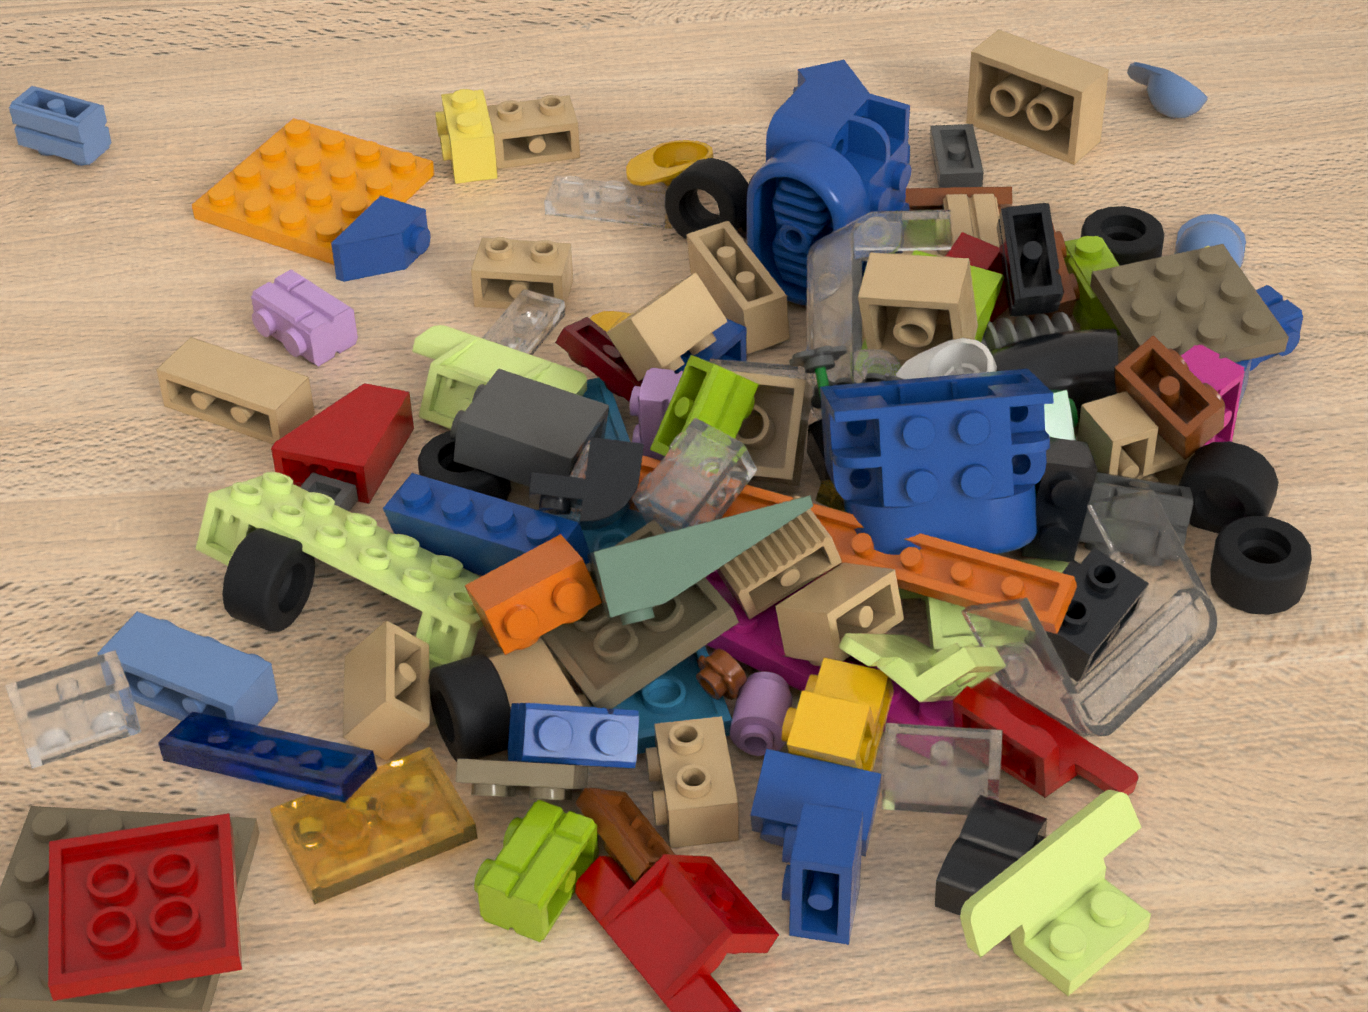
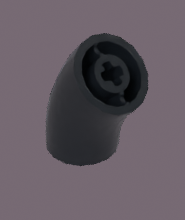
[989,329,1118,423]

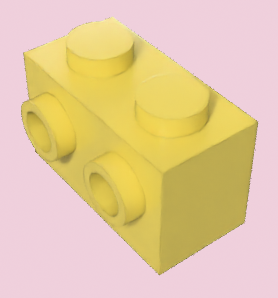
[435,89,498,184]

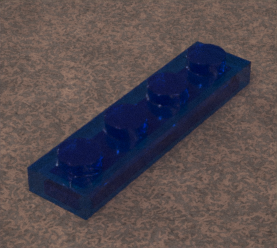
[158,712,377,803]

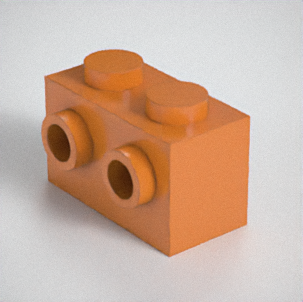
[465,534,602,655]

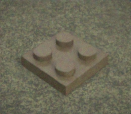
[456,758,588,800]

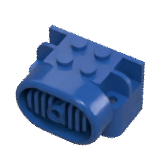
[747,76,911,306]
[820,369,1054,555]

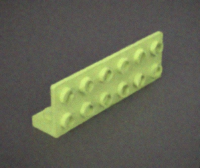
[196,472,484,670]

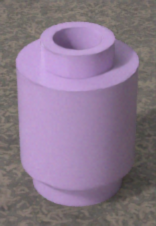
[730,672,793,756]

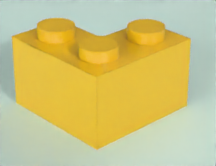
[781,657,894,772]

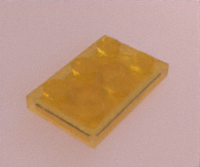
[270,747,478,905]

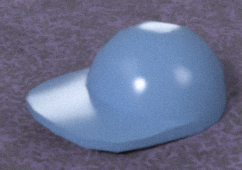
[1127,62,1208,118]
[1174,214,1246,268]

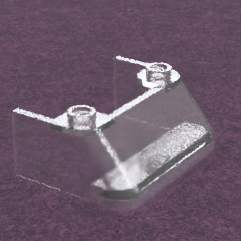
[806,210,951,420]
[962,489,1217,737]

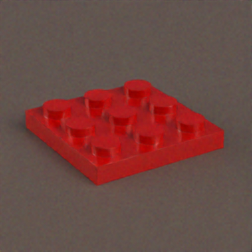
[48,813,242,1001]

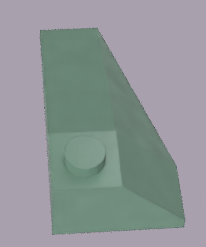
[587,495,813,626]

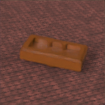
[575,788,675,882]

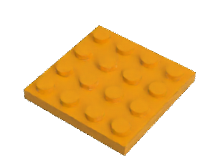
[192,118,434,265]

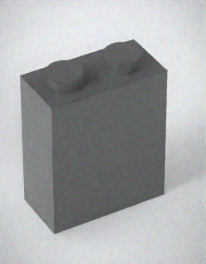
[450,368,609,487]

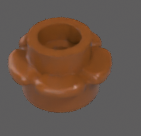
[696,648,747,700]

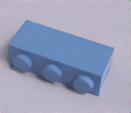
[97,611,279,744]

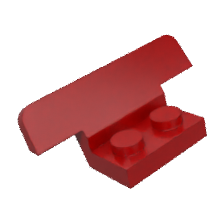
[953,678,1139,798]
[575,854,779,1012]

